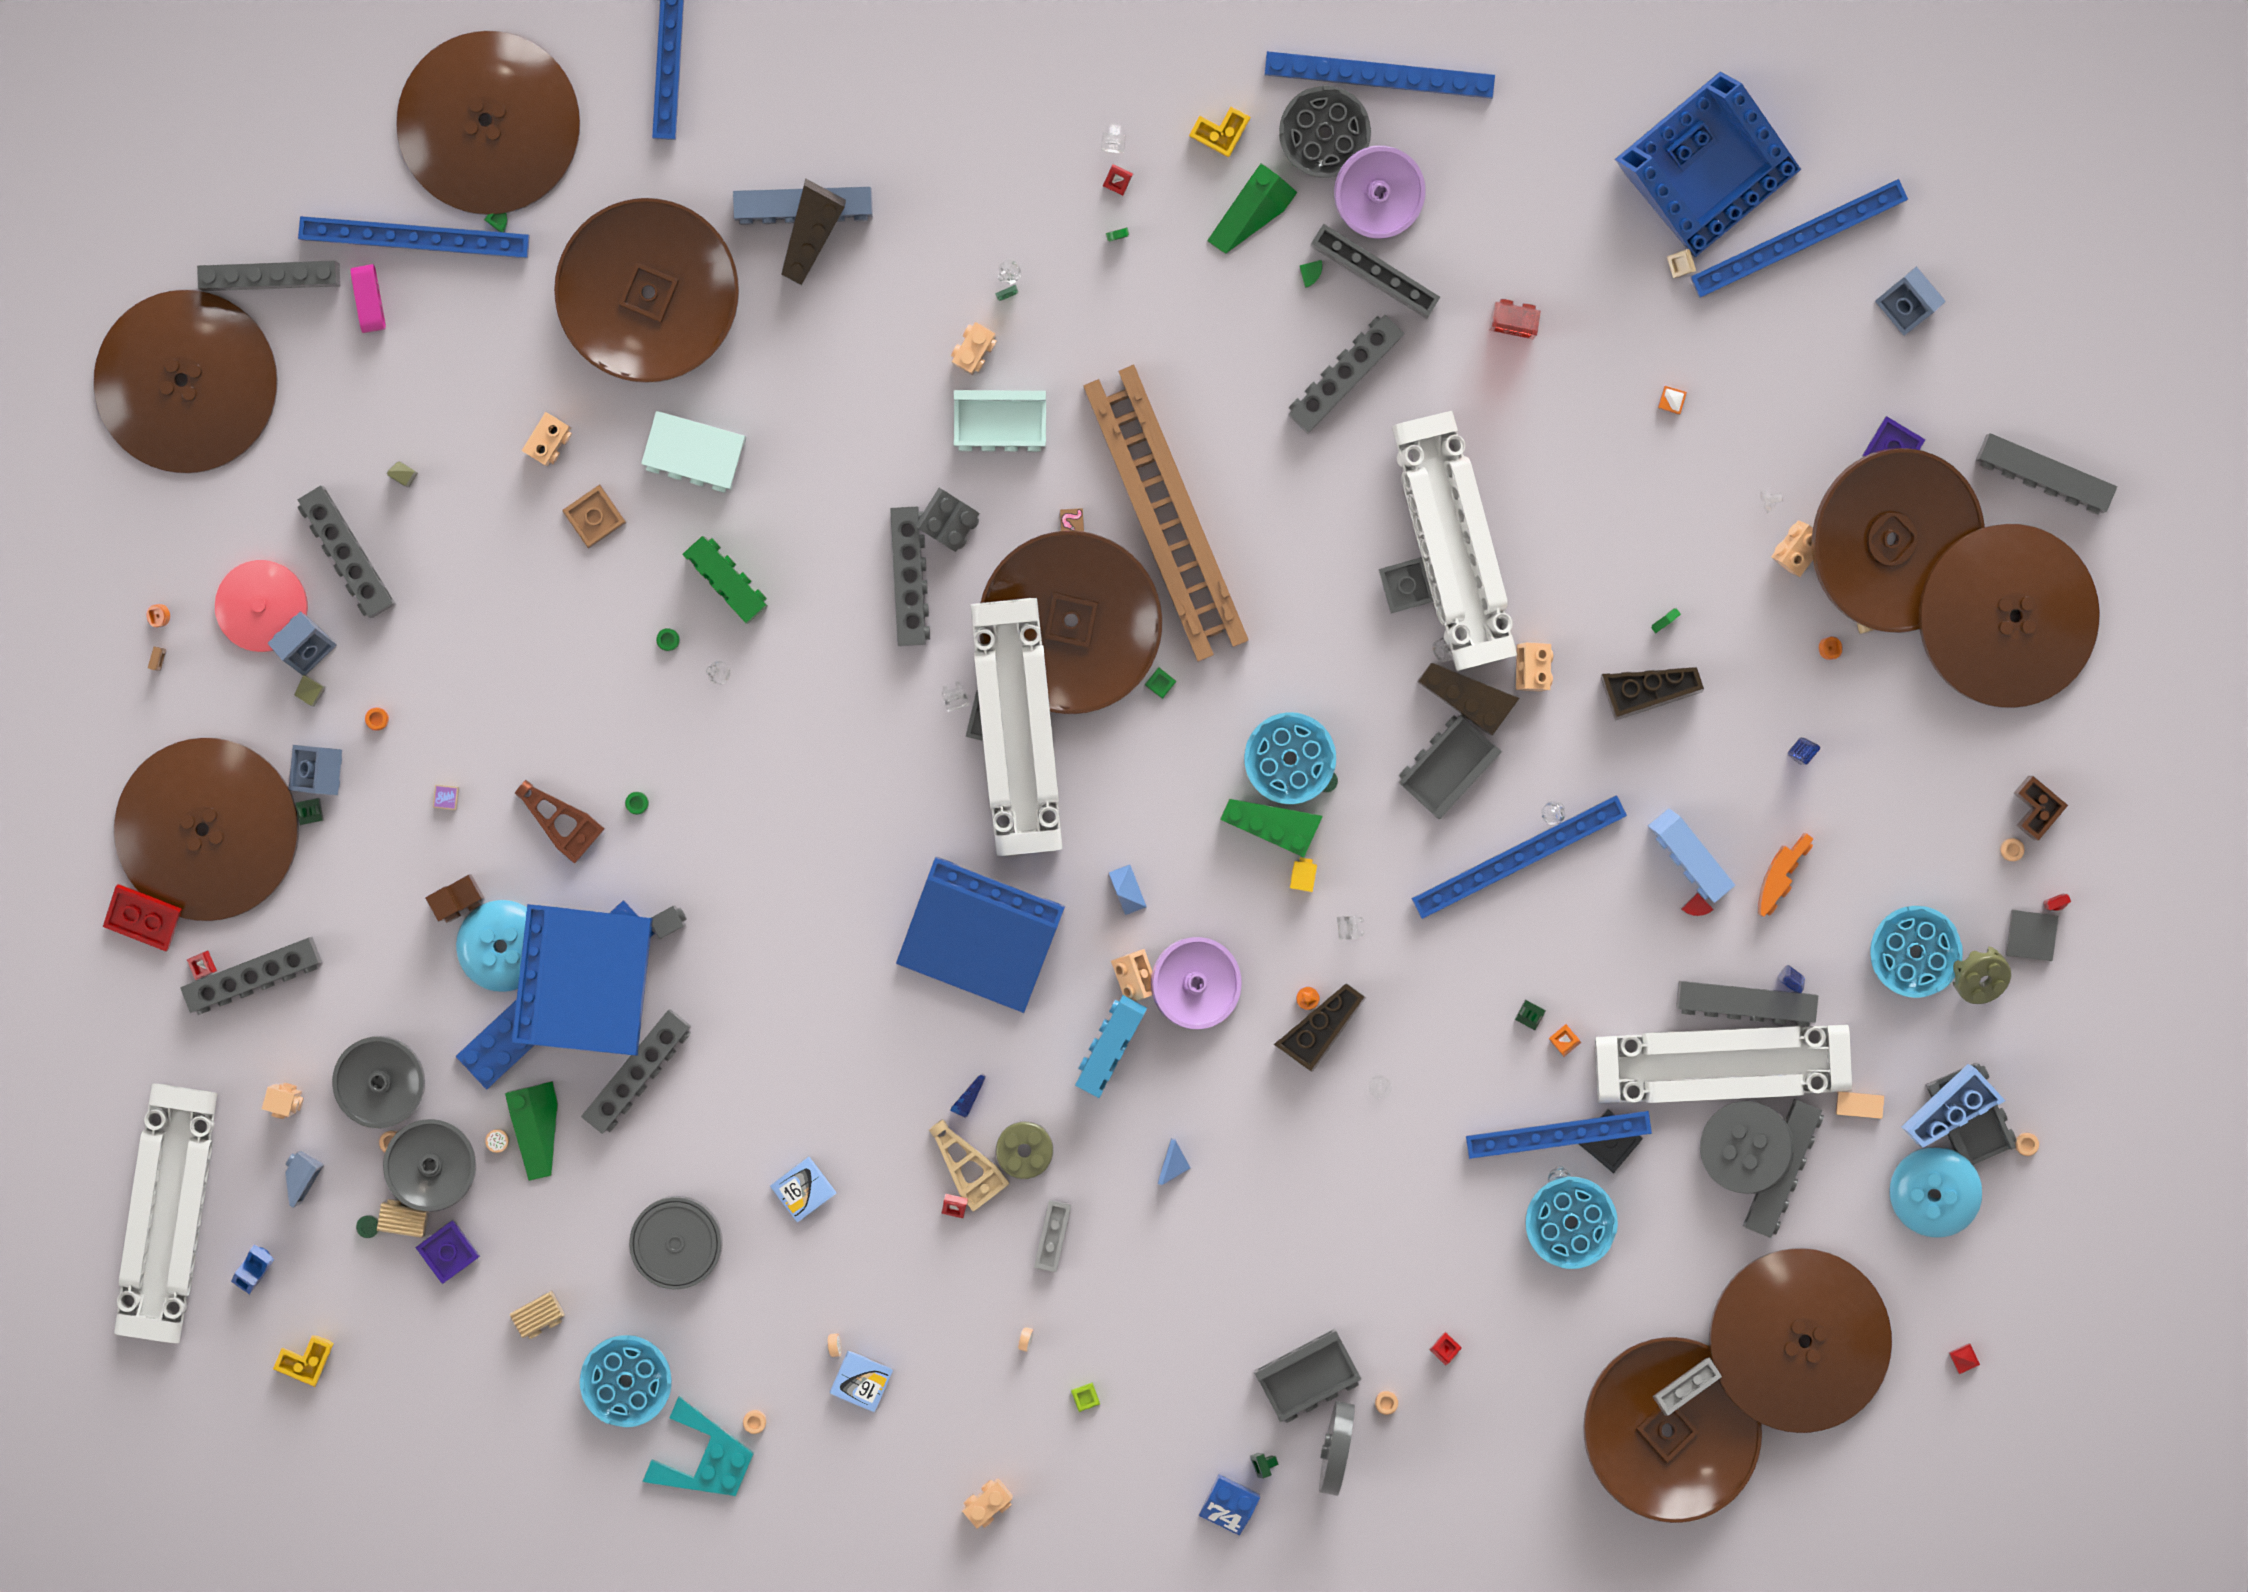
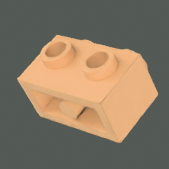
[951,322,997,375]
[522,412,572,467]
[1771,520,1813,577]
[1516,642,1553,692]
[1111,949,1152,1001]
[262,1083,304,1119]
[962,1478,1013,1529]

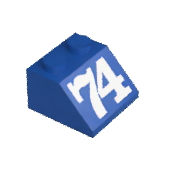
[1198,1474,1260,1536]

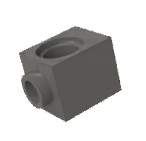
[651,905,687,939]

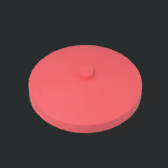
[215,560,308,652]

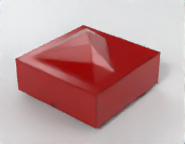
[2043,893,2071,911]
[1429,1332,1462,1366]
[1949,1343,1980,1374]

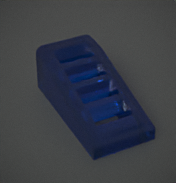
[1788,737,1821,765]
[1777,965,1805,993]
[950,1073,986,1118]

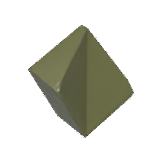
[386,462,418,487]
[294,675,325,707]

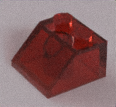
[1489,299,1541,340]

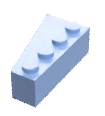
[1648,808,1735,903]
[1901,1064,2005,1148]

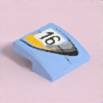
[770,1157,836,1222]
[830,1351,893,1412]

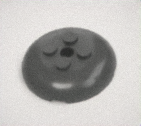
[1279,85,1371,178]

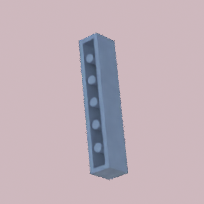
[733,187,873,225]

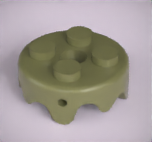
[1953,946,2011,1004]
[996,1121,1053,1179]

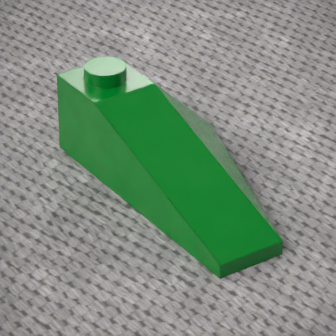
[1207,163,1298,254]
[505,1081,558,1181]

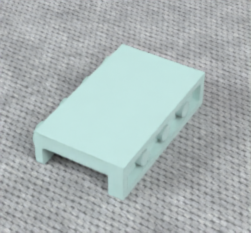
[954,390,1046,452]
[641,411,747,493]

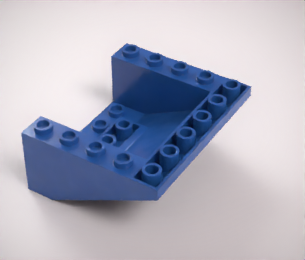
[1614,71,1801,257]
[896,857,1065,1013]
[512,904,653,1056]

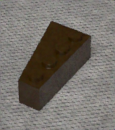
[781,178,846,285]
[1417,663,1520,736]
[1601,667,1704,721]
[1274,983,1366,1072]

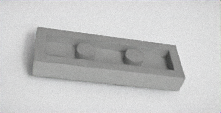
[1034,1200,1071,1272]
[1653,1358,1722,1416]

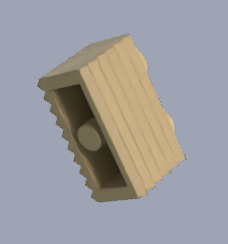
[377,1199,429,1238]
[510,1291,565,1339]

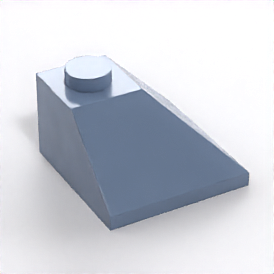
[285,1151,324,1208]

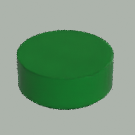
[1105,227,1129,242]
[656,628,680,651]
[625,792,649,815]

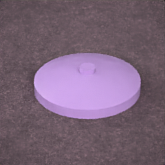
[1334,145,1426,239]
[1151,937,1242,1029]

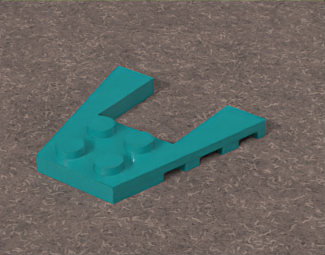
[642,1396,754,1496]

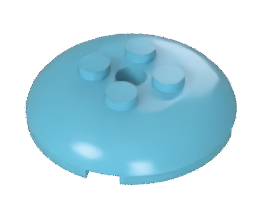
[1244,712,1336,804]
[456,900,527,992]
[1870,906,1963,998]
[1890,1147,1982,1238]
[1525,1177,1618,1269]
[579,1335,672,1427]

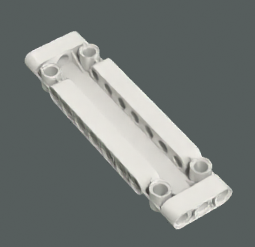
[1392,411,1517,671]
[970,598,1063,856]
[1595,1025,1852,1104]
[114,1083,217,1343]

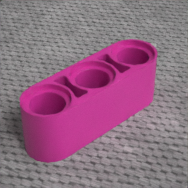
[350,264,386,333]

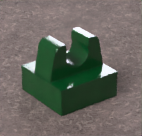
[296,798,324,825]
[1514,999,1546,1030]
[1250,1453,1279,1479]

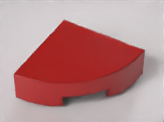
[1681,893,1714,916]

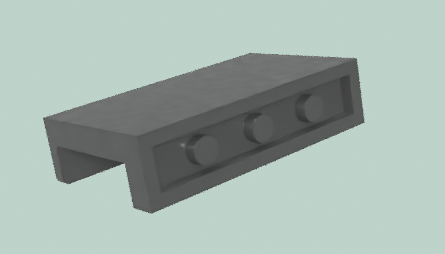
[1398,715,1502,819]
[1925,1063,2017,1166]
[1254,1328,1361,1423]

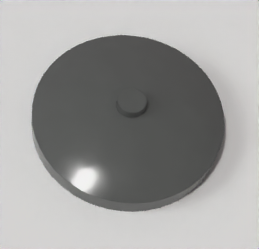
[332,1036,425,1128]
[383,1119,476,1212]

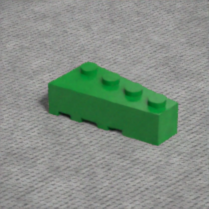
[682,536,768,624]
[1220,799,1323,858]

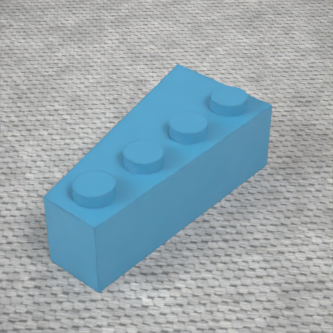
[1075,995,1147,1098]

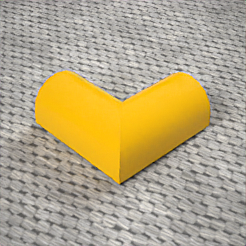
[1189,106,1251,158]
[273,1335,334,1387]

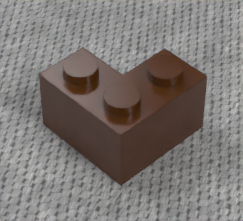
[2014,776,2068,841]
[425,874,484,923]

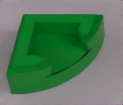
[484,213,508,233]
[1299,260,1323,288]
[1651,608,1681,634]

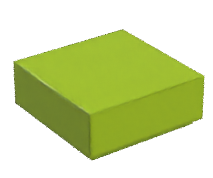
[1071,1382,1100,1412]

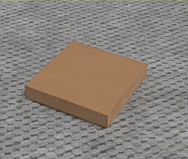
[562,484,626,548]

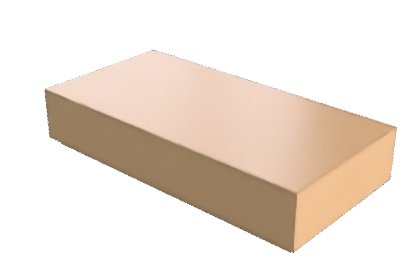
[1836,1092,1884,1119]

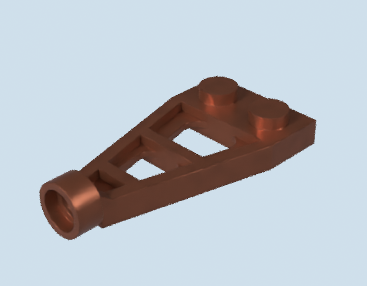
[514,780,605,864]

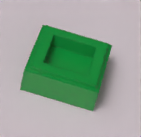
[1145,667,1176,699]

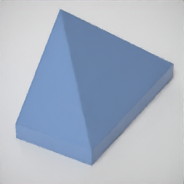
[1109,864,1147,915]
[1158,1138,1190,1185]

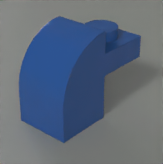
[231,1244,274,1295]

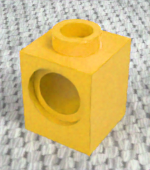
[1289,857,1317,892]

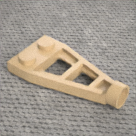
[929,1119,1010,1212]

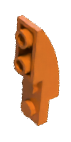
[1758,833,1813,917]

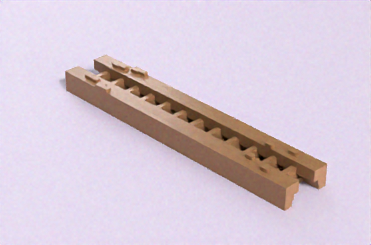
[1083,364,1249,662]

